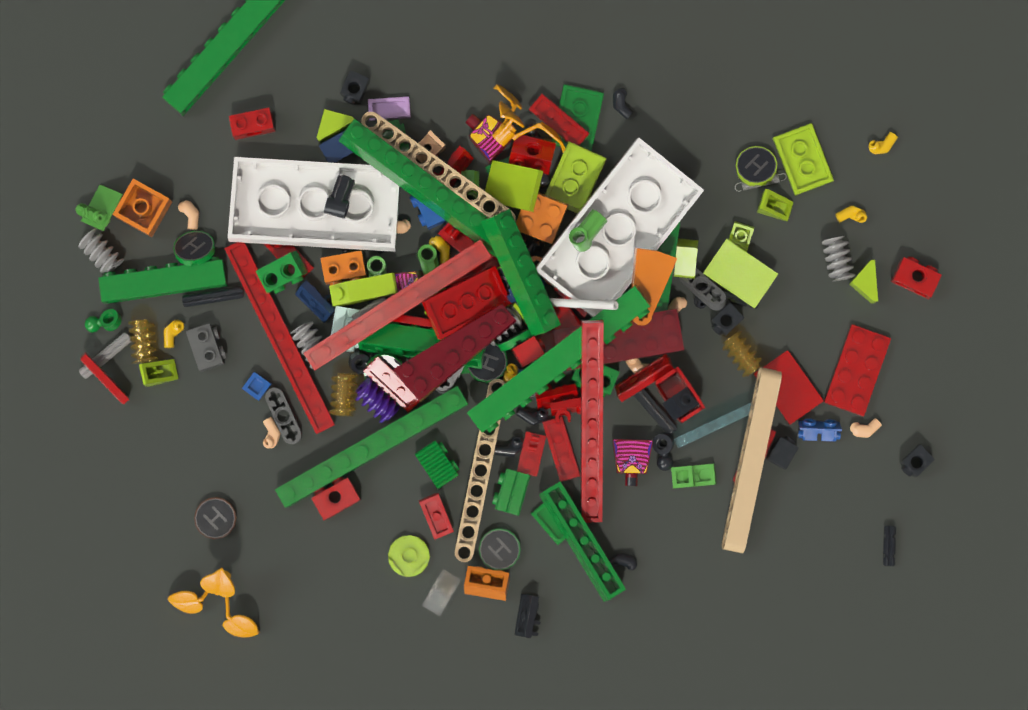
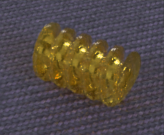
[128,320,158,364]
[722,330,764,378]
[329,373,358,417]

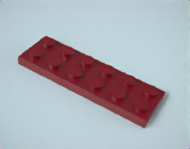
[553,309,684,371]

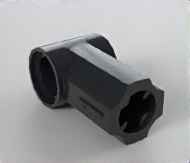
[324,175,355,219]

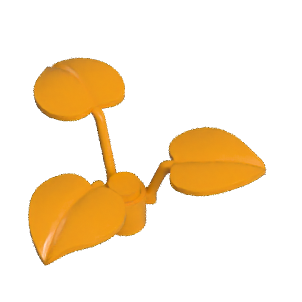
[492,84,566,153]
[167,568,260,637]

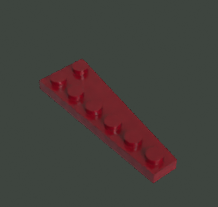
[393,304,516,402]

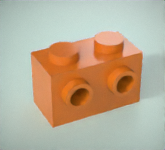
[321,251,367,286]
[464,566,510,601]

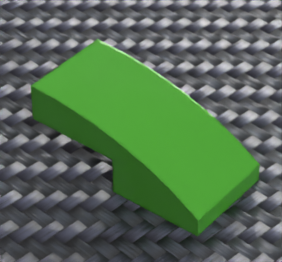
[671,464,717,488]

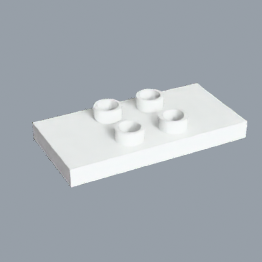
[536,138,704,317]
[228,157,400,252]

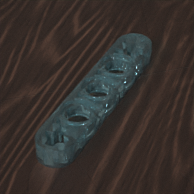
[674,402,752,448]

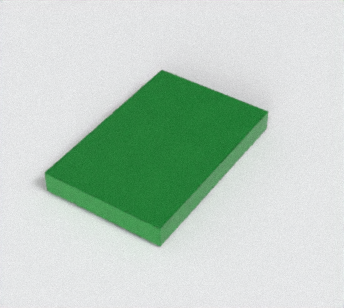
[551,84,604,151]

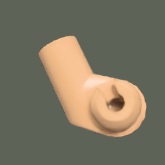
[668,297,687,313]
[850,418,882,438]

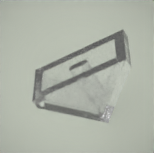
[422,570,461,616]

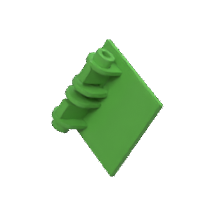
[76,185,123,231]

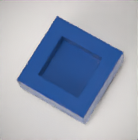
[242,372,272,401]

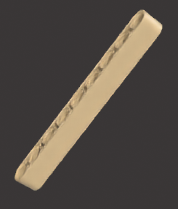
[362,112,516,222]
[722,367,782,553]
[455,379,505,562]

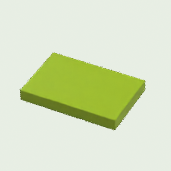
[773,123,834,196]
[545,141,607,214]
[485,160,543,212]
[703,239,778,308]

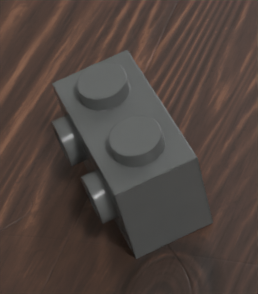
[186,323,227,372]

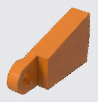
[631,247,677,325]

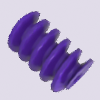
[355,378,400,423]

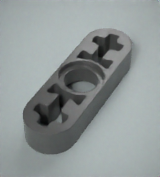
[678,268,726,310]
[265,388,302,445]

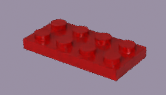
[421,266,512,340]
[824,324,891,417]

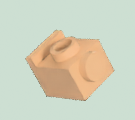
[416,130,446,164]

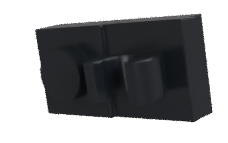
[514,594,541,638]

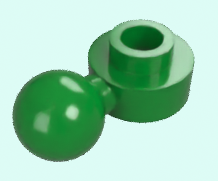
[85,309,122,333]

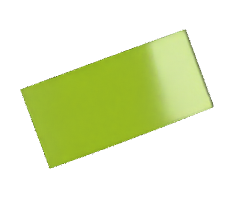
[729,221,754,252]

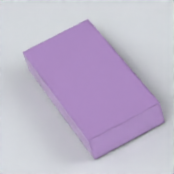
[368,97,411,121]

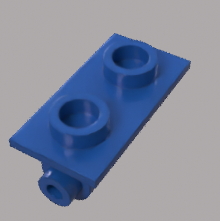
[798,419,842,442]

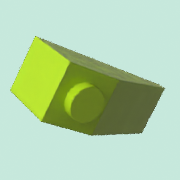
[329,273,398,306]

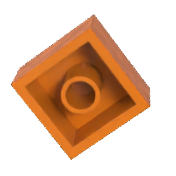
[112,179,172,237]
[516,192,569,244]

